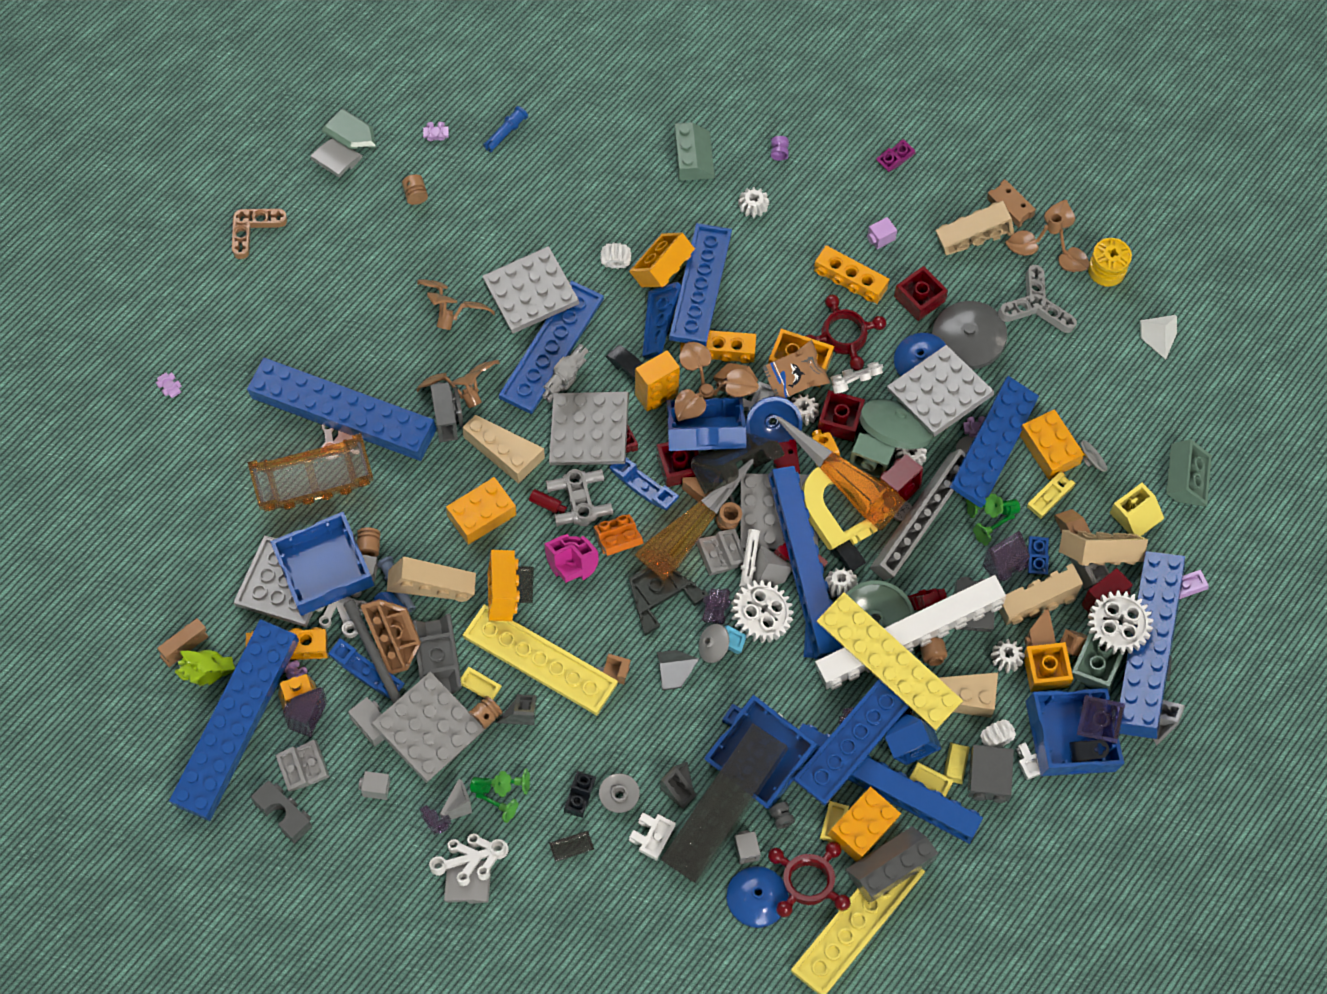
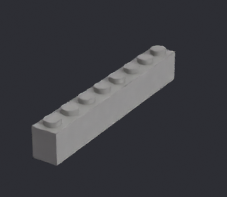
[870,449,966,580]

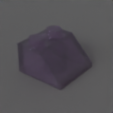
[982,531,1030,581]
[283,687,328,738]
[1077,695,1125,743]

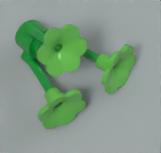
[966,493,1020,546]
[470,769,530,823]

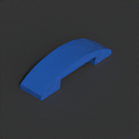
[610,457,679,510]
[328,638,405,699]

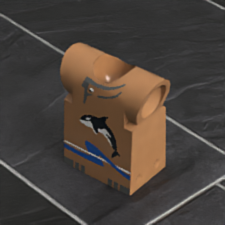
[763,340,830,398]

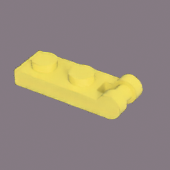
[1027,471,1076,519]

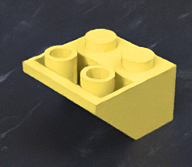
[1110,483,1164,536]

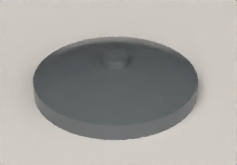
[932,301,1007,370]

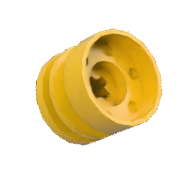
[1088,238,1132,287]

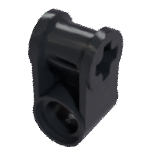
[1069,740,1109,763]

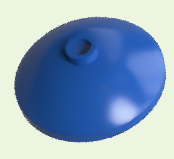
[894,333,946,377]
[746,396,802,452]
[726,866,788,928]

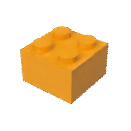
[1024,642,1073,692]

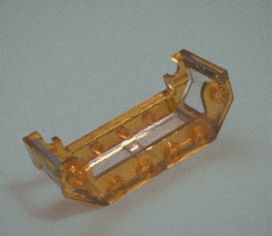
[247,433,373,512]

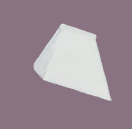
[1140,315,1177,359]

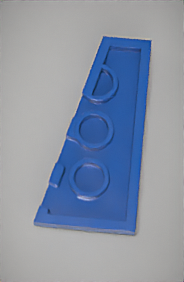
[642,282,682,359]

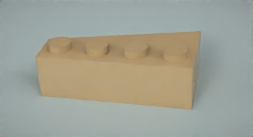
[936,201,1014,255]
[462,415,545,484]
[1059,530,1148,566]
[387,556,476,602]
[999,563,1083,625]
[939,673,998,718]

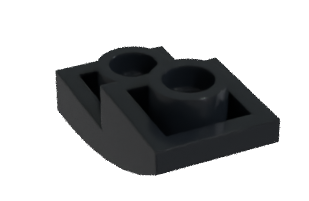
[605,345,643,382]
[831,540,866,572]
[564,771,596,818]

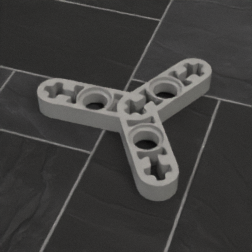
[998,265,1077,333]

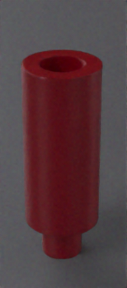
[529,489,567,514]

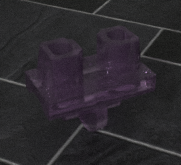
[702,588,731,625]

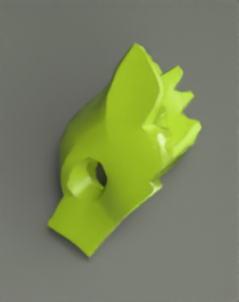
[175,650,235,686]

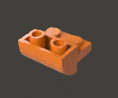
[593,514,644,556]

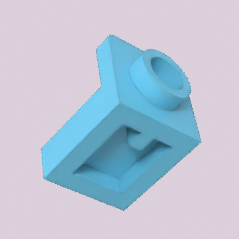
[724,625,746,654]

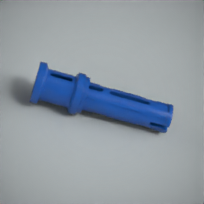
[483,106,528,152]

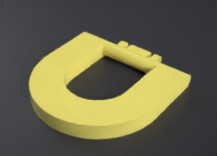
[802,462,892,550]

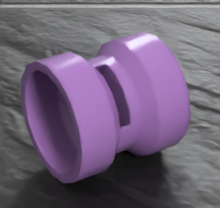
[771,136,789,161]

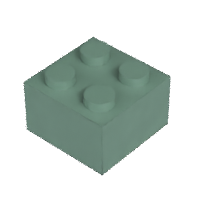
[849,433,895,480]

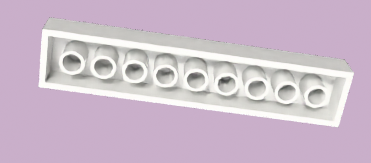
[815,575,1006,690]

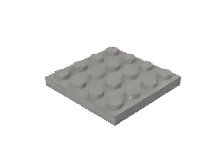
[482,246,580,334]
[887,345,994,437]
[549,392,629,465]
[740,474,818,550]
[233,535,314,627]
[371,672,485,783]

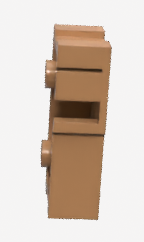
[987,180,1036,228]
[157,618,208,667]

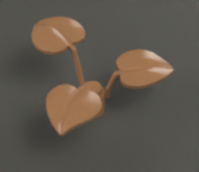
[1006,200,1089,272]
[417,279,495,330]
[674,342,759,422]
[416,360,500,408]

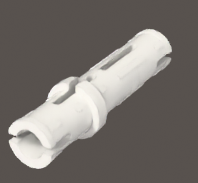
[739,529,760,588]

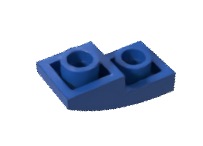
[1028,536,1049,575]

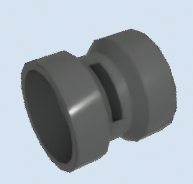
[769,802,795,829]

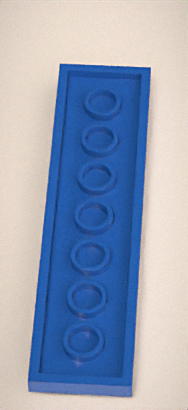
[669,223,732,346]
[499,280,604,414]
[949,376,1039,508]
[794,680,909,806]

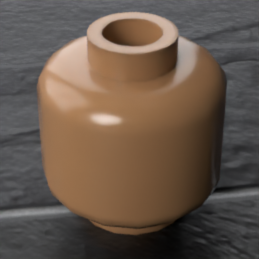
[920,637,947,666]

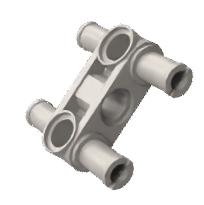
[542,344,589,403]
[546,469,613,527]

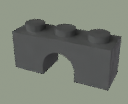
[251,780,312,844]

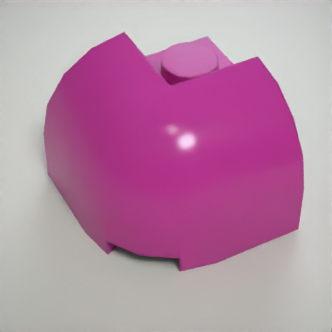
[544,534,599,583]

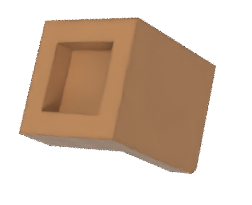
[1060,629,1088,656]
[603,654,631,685]

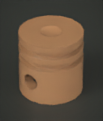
[402,174,428,205]
[716,502,742,531]
[356,528,381,557]
[468,696,502,729]

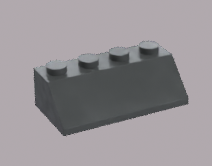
[845,826,938,904]

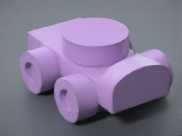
[423,122,449,141]
[155,372,182,399]
[963,416,985,437]
[284,660,307,679]

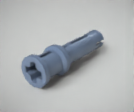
[377,556,416,613]

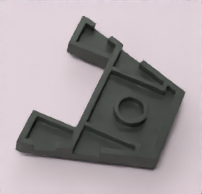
[629,559,709,636]

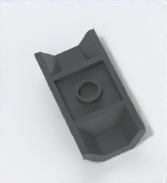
[412,614,462,694]

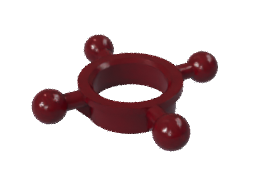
[805,294,887,371]
[768,841,851,917]

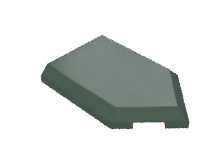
[322,109,376,149]

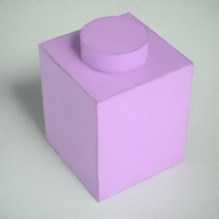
[867,217,897,249]

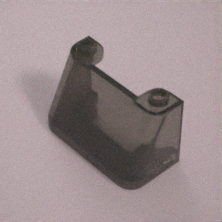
[691,432,785,494]

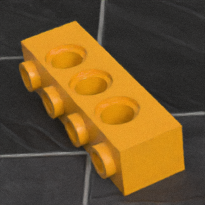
[814,245,890,304]
[680,330,756,363]
[246,627,328,660]

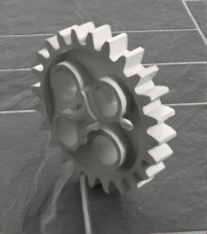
[730,580,794,643]
[1087,591,1153,655]

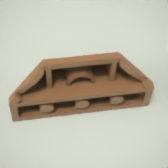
[361,599,421,674]

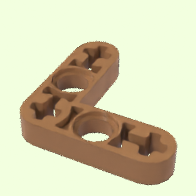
[232,209,288,259]

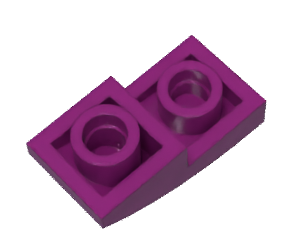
[876,139,915,172]

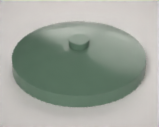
[860,399,933,449]
[846,580,914,628]

